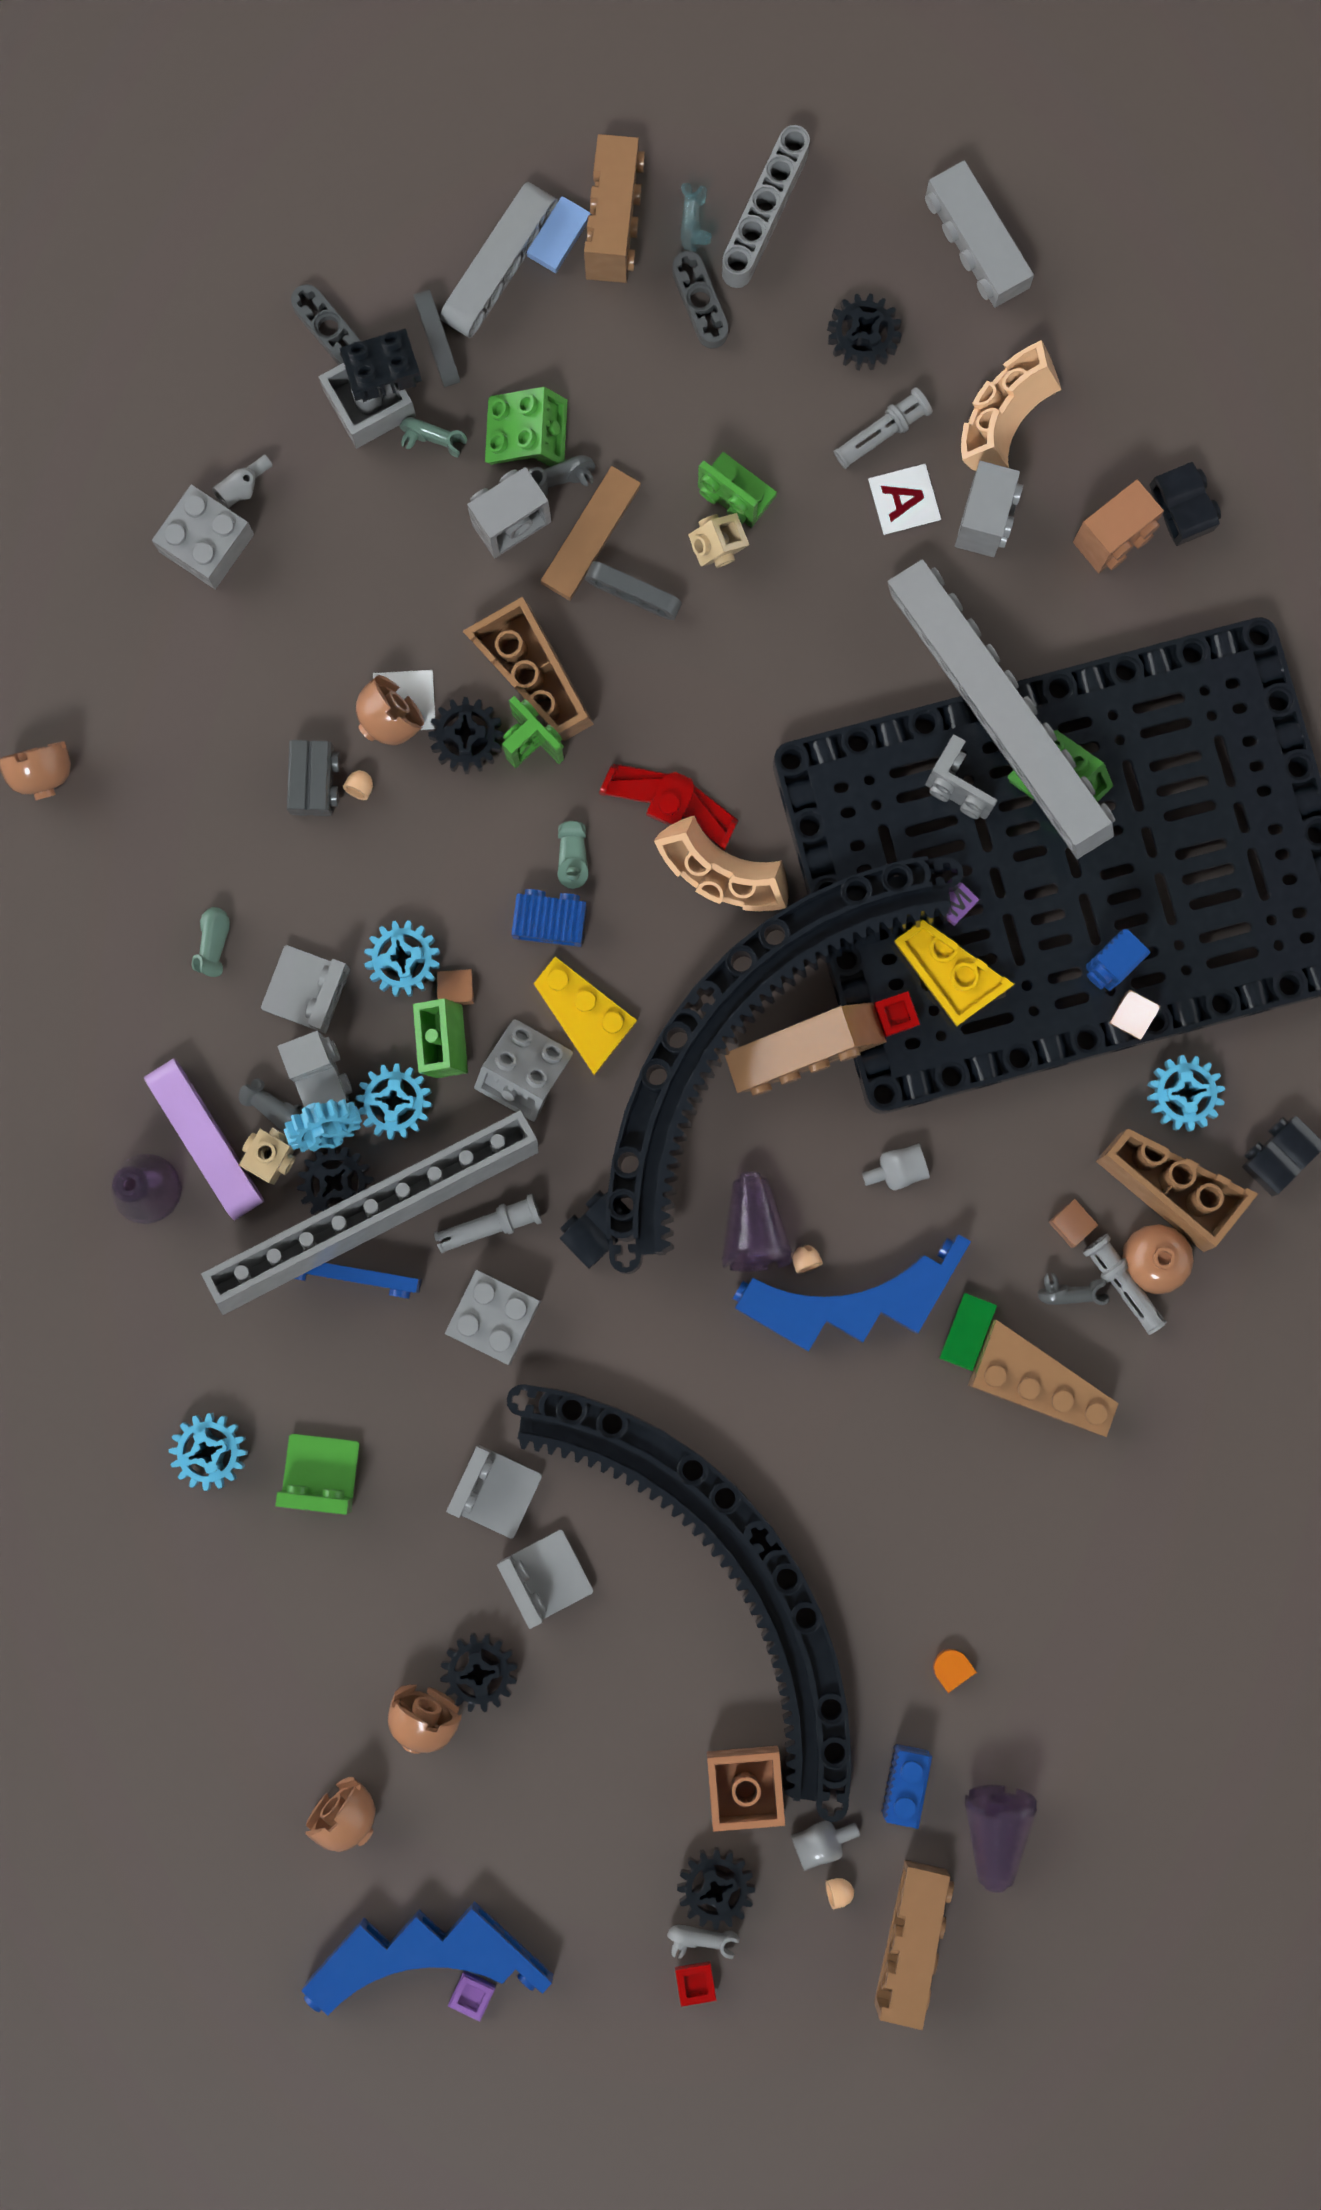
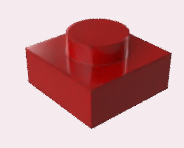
[874,991,920,1037]
[675,1961,717,2007]

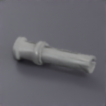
[833,387,933,469]
[434,1193,542,1254]
[1082,1234,1167,1335]

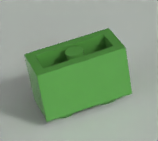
[413,998,468,1078]

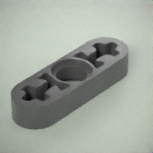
[672,251,728,349]
[291,284,361,365]
[413,289,460,388]
[584,561,682,620]

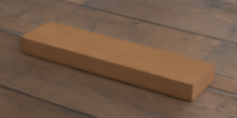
[541,466,641,601]

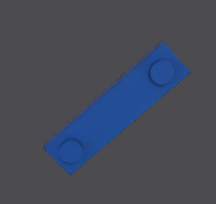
[294,1263,422,1299]

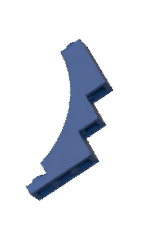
[732,1234,971,1351]
[301,1901,554,2016]

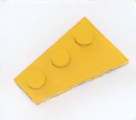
[894,920,1014,1027]
[533,957,637,1076]

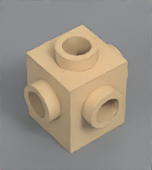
[688,513,749,568]
[238,1127,296,1185]

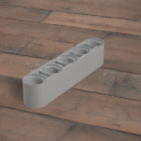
[722,125,810,288]
[440,181,558,338]

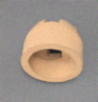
[343,770,373,800]
[792,1245,823,1274]
[826,1878,854,1910]

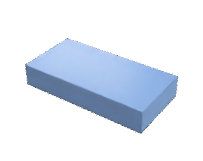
[527,196,591,273]

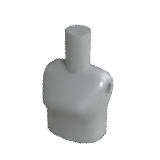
[212,454,273,508]
[862,1143,930,1190]
[791,1820,860,1871]

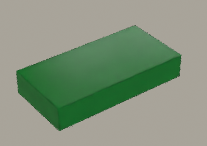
[939,1293,997,1371]

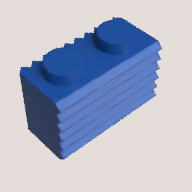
[511,889,587,947]
[1086,929,1151,991]
[881,1744,932,1829]

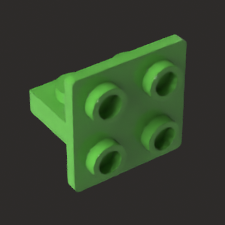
[502,696,564,769]

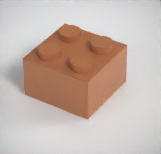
[1073,479,1164,573]
[707,1746,785,1832]

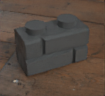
[287,740,340,816]

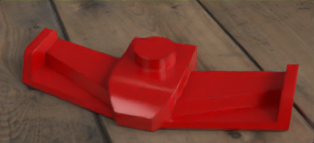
[599,764,739,851]

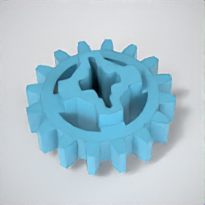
[364,921,440,997]
[1147,1055,1225,1132]
[355,1063,433,1140]
[284,1099,362,1152]
[169,1413,248,1491]

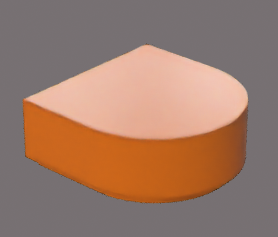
[933,1649,977,1693]

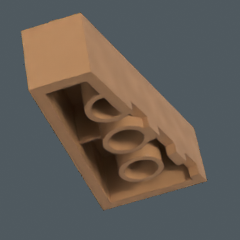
[584,134,645,283]
[463,597,594,741]
[725,1002,886,1096]
[1096,1129,1258,1252]
[968,1320,1119,1437]
[874,1860,954,2030]

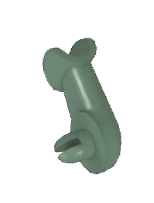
[399,417,468,458]
[557,821,589,889]
[192,907,230,977]

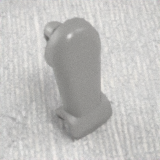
[667,1925,740,1959]

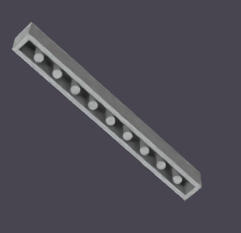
[887,559,1115,859]
[201,1110,538,1315]

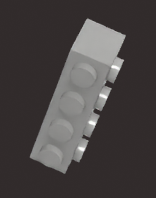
[925,160,1034,308]

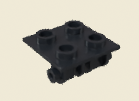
[340,328,422,403]

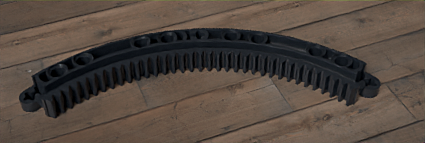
[606,856,963,1274]
[507,1384,851,1822]

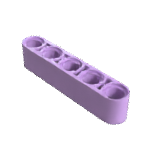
[144,1058,264,1221]

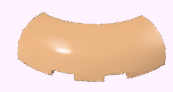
[961,340,1061,471]
[654,816,789,912]

